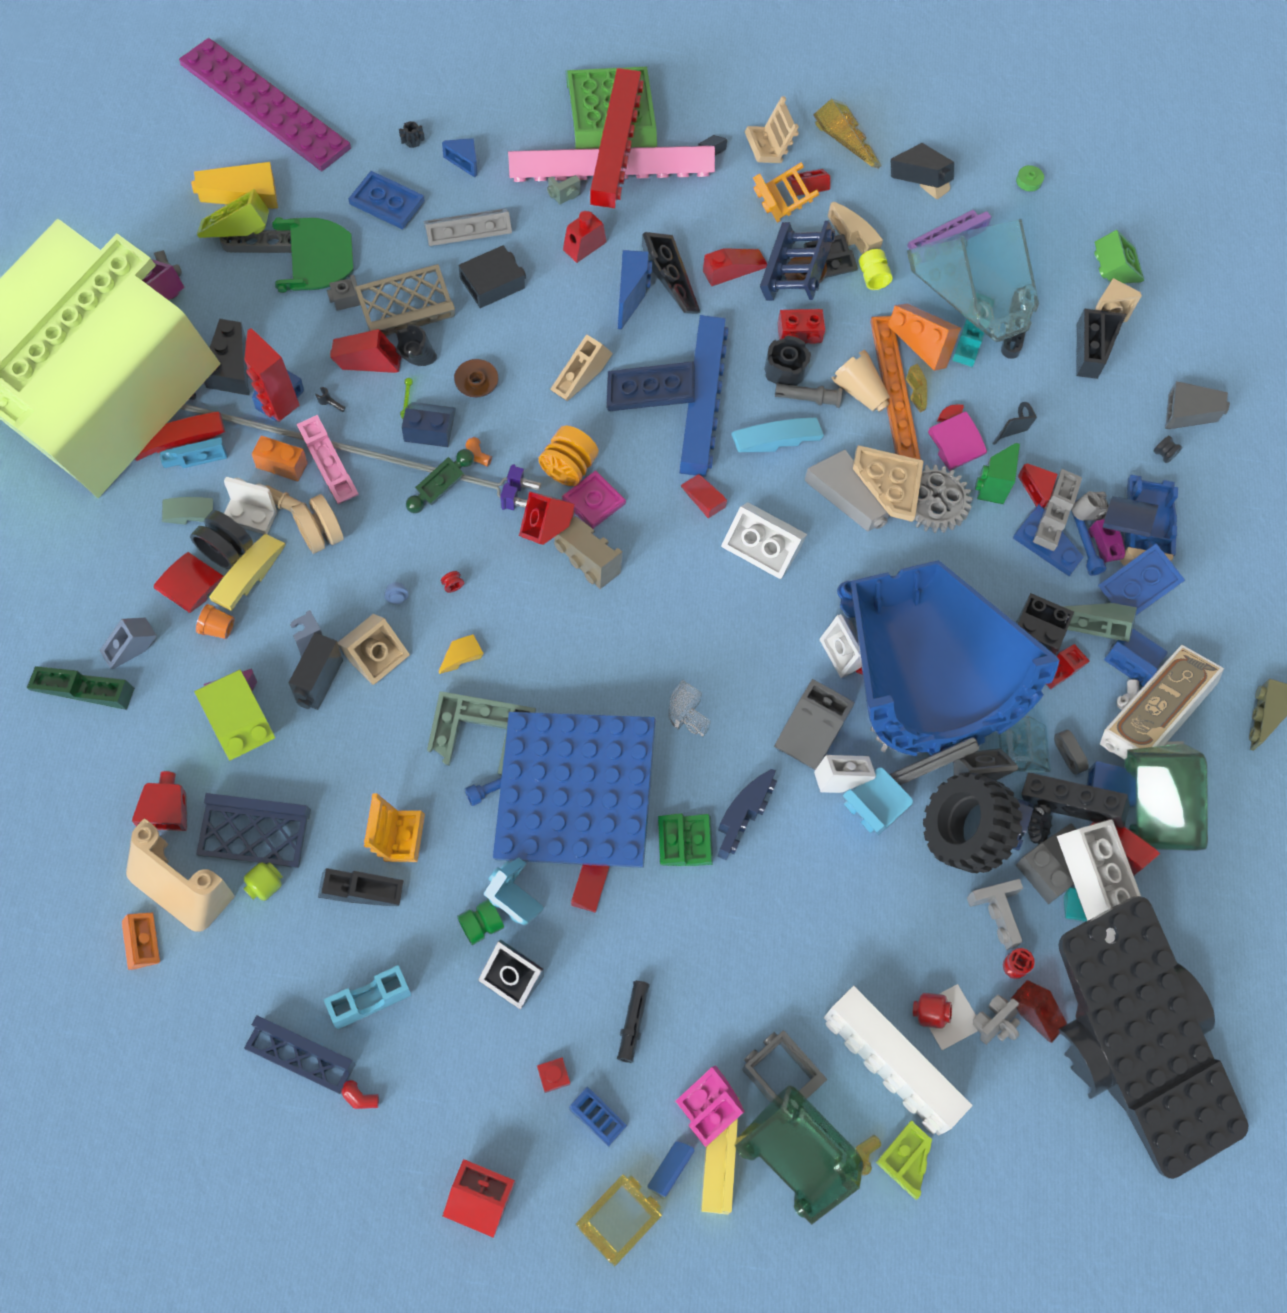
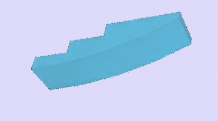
[732,418,824,452]

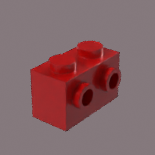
[777,309,825,344]

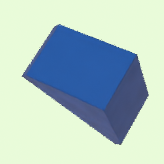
[442,138,477,177]

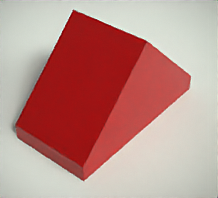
[1018,463,1058,509]

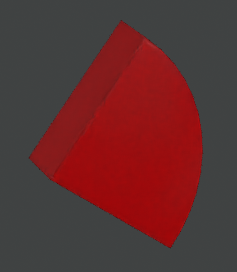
[937,404,964,422]

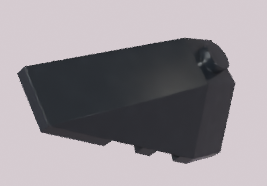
[642,232,700,314]

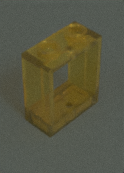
[575,1174,662,1267]

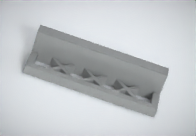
[424,208,512,246]

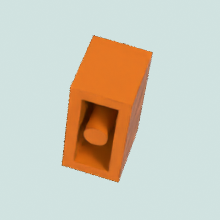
[251,435,308,482]

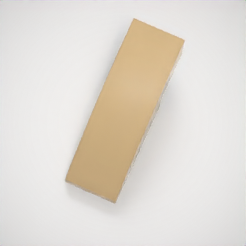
[828,202,883,254]

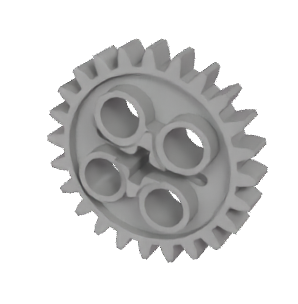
[909,465,973,533]

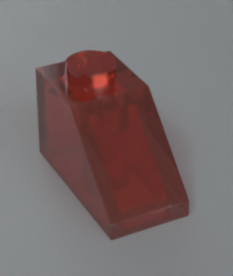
[1011,980,1067,1043]

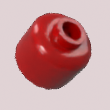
[913,993,952,1029]

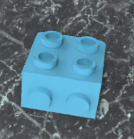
[843,768,913,836]
[484,857,544,925]

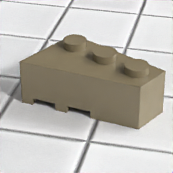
[554,516,623,589]

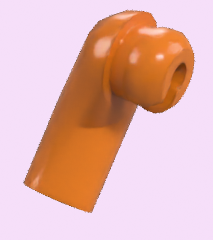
[465,437,492,467]

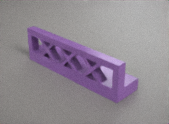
[907,210,992,263]

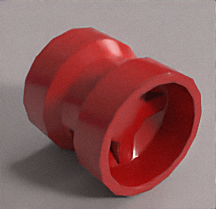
[1002,948,1035,979]

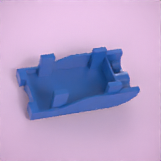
[1125,475,1178,556]

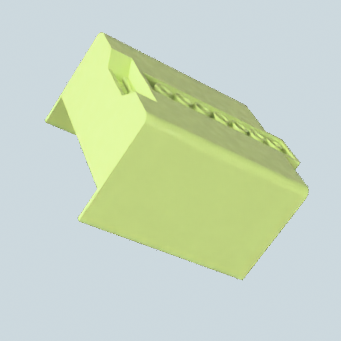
[0,219,221,498]

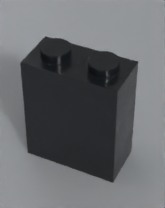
[458,245,526,308]
[288,632,343,710]

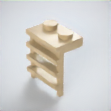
[745,96,799,163]

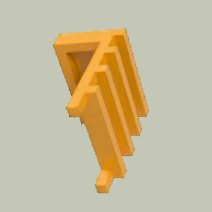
[753,162,820,223]
[364,793,425,862]

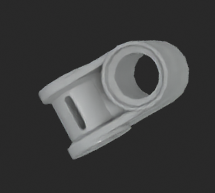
[1071,491,1109,521]

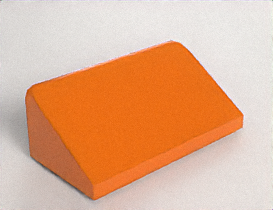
[122,912,160,970]

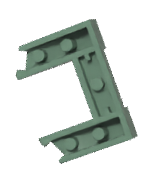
[427,691,536,775]

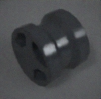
[1153,435,1183,463]

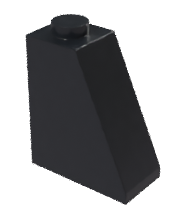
[890,143,954,188]

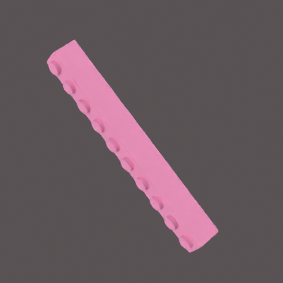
[508,146,715,182]

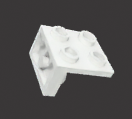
[224,477,277,534]

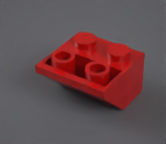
[442,1159,516,1238]

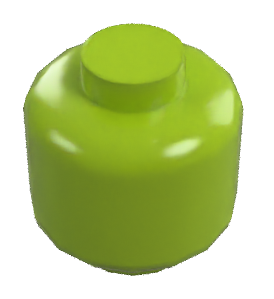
[243,862,283,901]

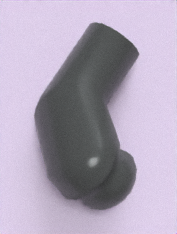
[154,250,182,276]

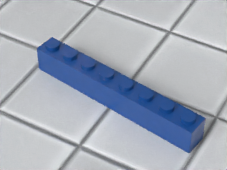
[679,315,729,477]

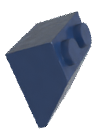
[402,402,456,447]

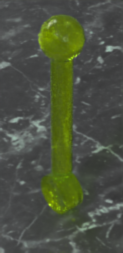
[400,378,413,419]

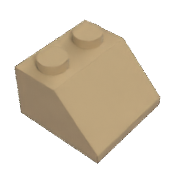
[338,614,410,685]

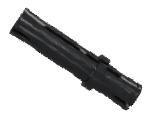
[616,980,650,1063]

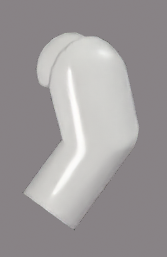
[1117,680,1139,710]

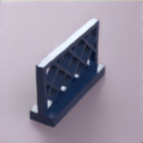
[196,793,311,868]

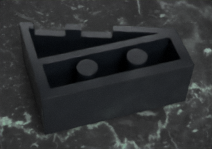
[1076,308,1127,379]
[204,319,249,395]

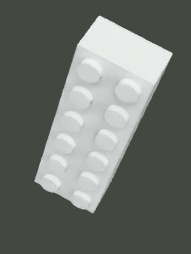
[1057,819,1141,943]
[824,986,973,1136]

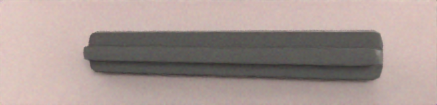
[889,737,979,785]

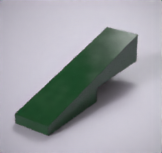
[27,666,135,710]

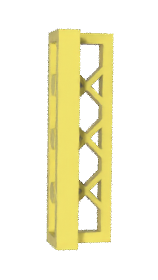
[701,1097,739,1215]

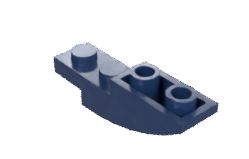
[718,769,777,860]

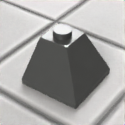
[954,748,1018,781]

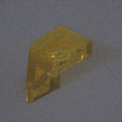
[906,364,927,412]

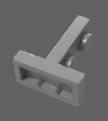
[967,879,1023,950]

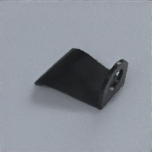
[992,402,1037,445]

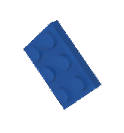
[348,171,425,230]
[1098,544,1185,615]

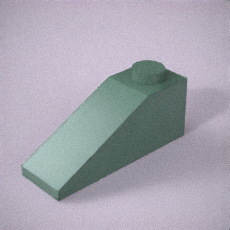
[1062,603,1137,642]

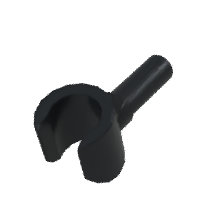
[315,387,346,412]

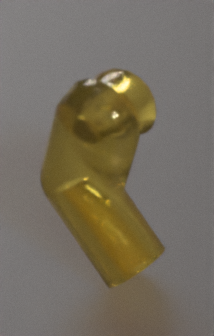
[853,1135,882,1175]

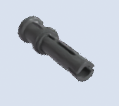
[775,383,842,408]

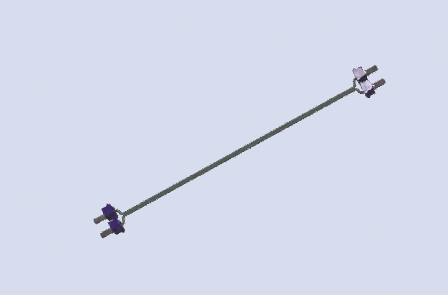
[180,404,541,510]

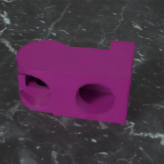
[1088,519,1125,563]

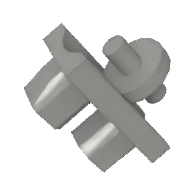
[973,995,1020,1045]

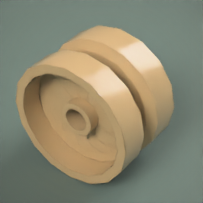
[290,494,344,554]

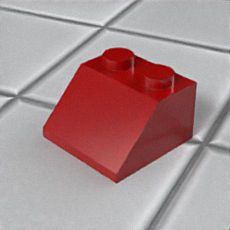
[519,492,575,545]

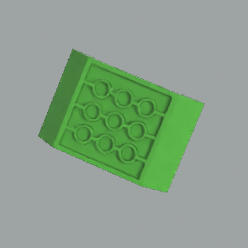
[565,67,657,149]

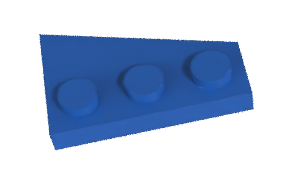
[1013,504,1084,576]

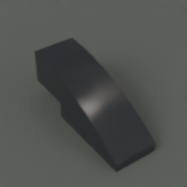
[318,868,404,906]

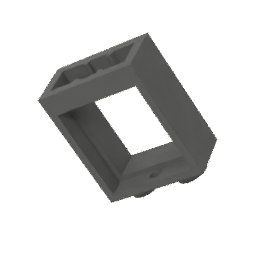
[742,1030,827,1119]

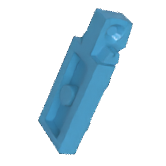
[160,437,228,468]

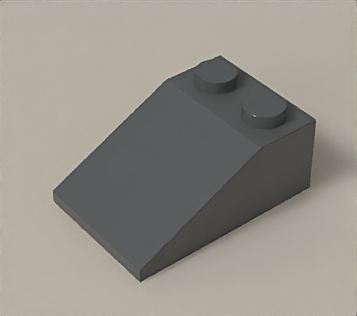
[1016,823,1077,905]

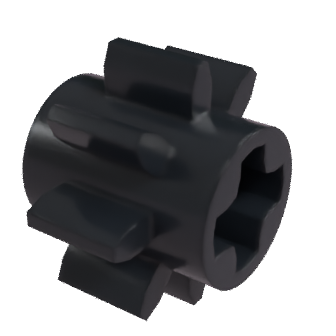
[399,121,425,148]

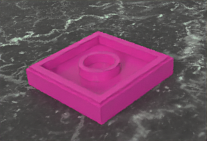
[562,470,626,529]

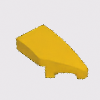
[439,634,484,674]

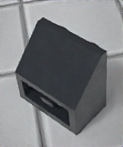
[1016,593,1074,655]

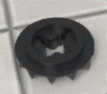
[1028,804,1053,844]

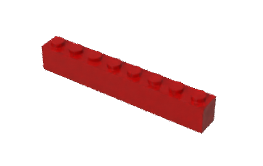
[590,68,644,209]

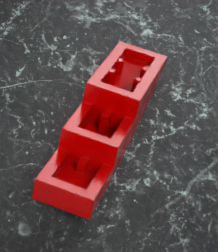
[135,411,225,461]

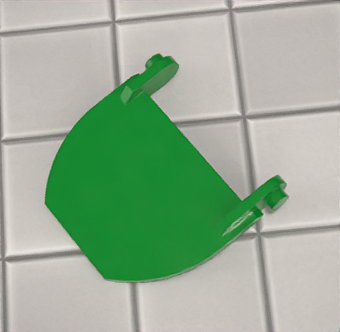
[272,217,354,293]

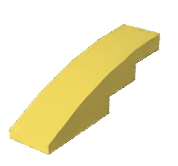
[209,534,286,611]

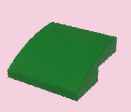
[658,813,713,866]

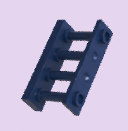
[760,220,835,301]

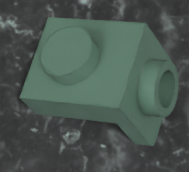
[547,175,580,205]

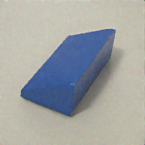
[647,1141,695,1199]

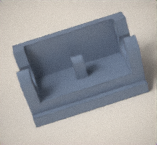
[290,610,322,657]

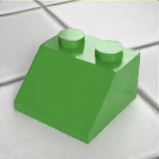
[1094,230,1145,283]

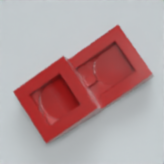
[1046,644,1090,689]

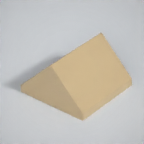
[1095,278,1142,322]

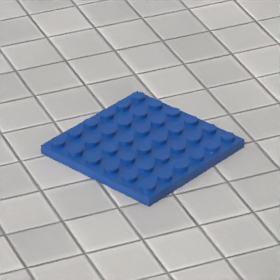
[493,712,656,868]

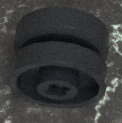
[190,510,253,569]

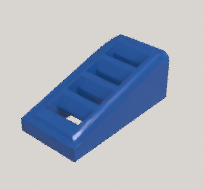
[569,1086,627,1147]

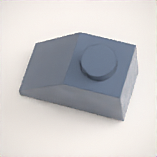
[99,617,157,669]

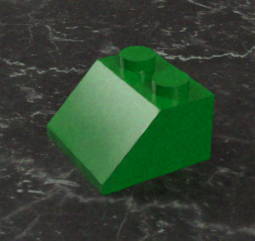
[975,443,1020,504]

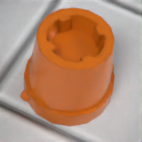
[196,604,235,639]

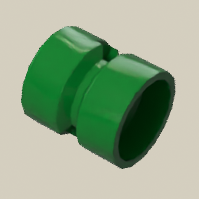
[457,898,504,946]

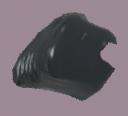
[396,324,437,366]

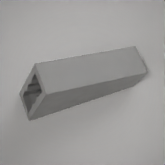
[805,450,889,531]

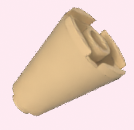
[831,350,890,412]

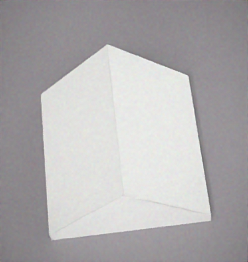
[819,614,862,678]

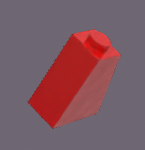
[330,329,401,373]
[1089,822,1160,876]

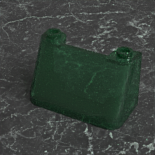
[1125,744,1208,851]
[734,1086,863,1225]

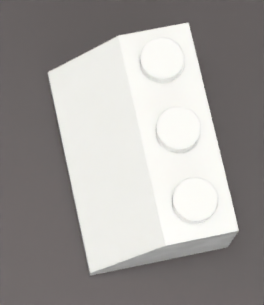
[721,502,807,579]

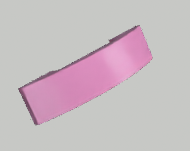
[297,415,359,504]

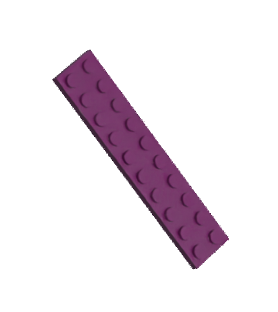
[179,37,351,172]

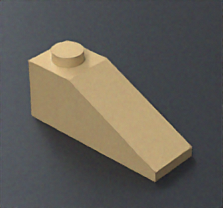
[550,334,613,401]

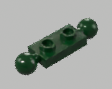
[406,449,474,513]

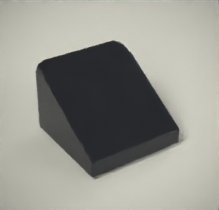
[698,135,727,156]

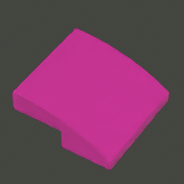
[928,411,987,471]
[676,1065,745,1147]

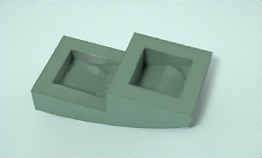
[162,497,213,525]

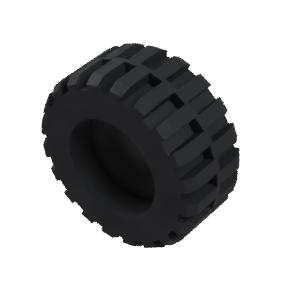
[923,772,1023,874]

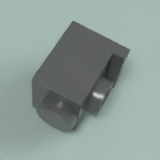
[327,275,360,311]

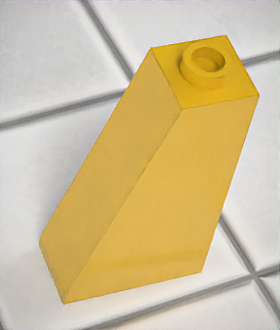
[191,162,278,209]

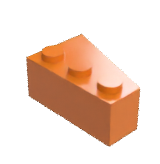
[888,303,961,371]

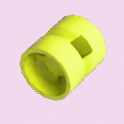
[859,249,893,290]

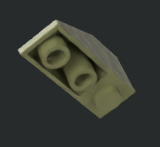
[1249,679,1287,751]

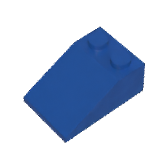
[618,250,652,329]

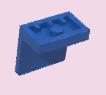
[1104,629,1168,687]

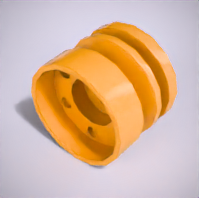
[539,425,599,486]

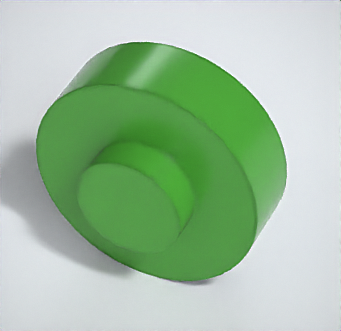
[1016,165,1044,191]

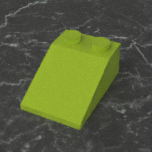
[197,189,269,238]
[194,669,275,761]

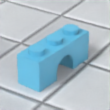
[323,965,412,1030]

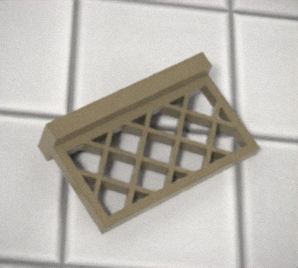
[355,264,455,336]

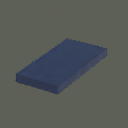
[606,361,695,412]

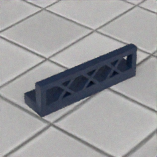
[244,1015,356,1094]

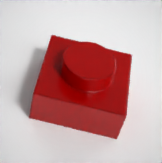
[537,1057,570,1093]

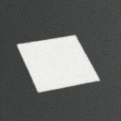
[929,984,978,1050]

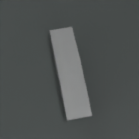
[1033,469,1082,551]

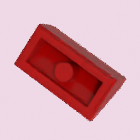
[786,169,830,196]
[571,865,610,913]

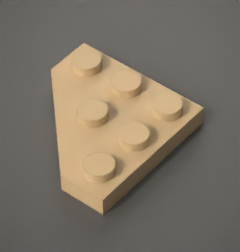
[853,445,924,522]

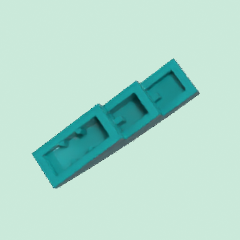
[952,294,995,367]

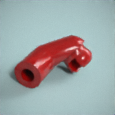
[341,1080,379,1109]

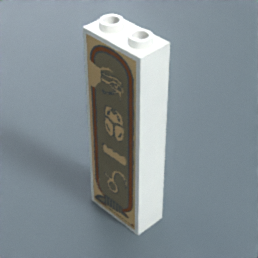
[1100,645,1224,770]

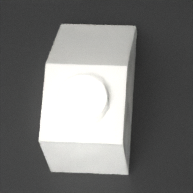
[814,755,876,793]

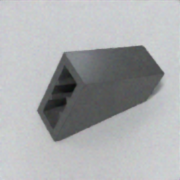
[1165,381,1230,429]

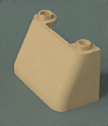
[126,818,235,932]

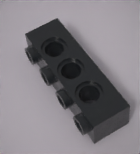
[1021,772,1130,829]

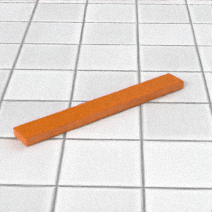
[870,316,921,460]

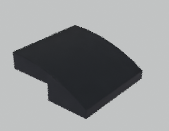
[804,234,858,278]

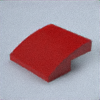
[154,552,224,613]

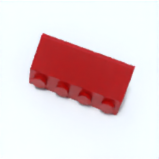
[244,328,300,422]

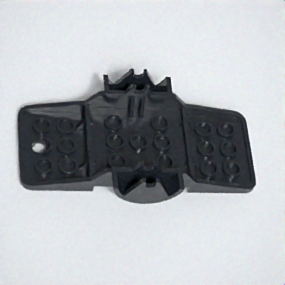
[1058,896,1249,1179]

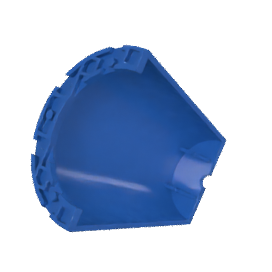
[851,560,1059,756]

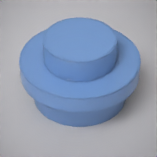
[384,582,408,604]

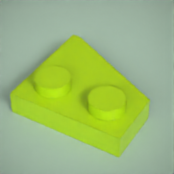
[875,1121,932,1200]

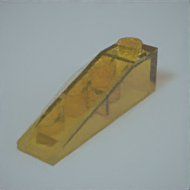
[813,98,881,169]

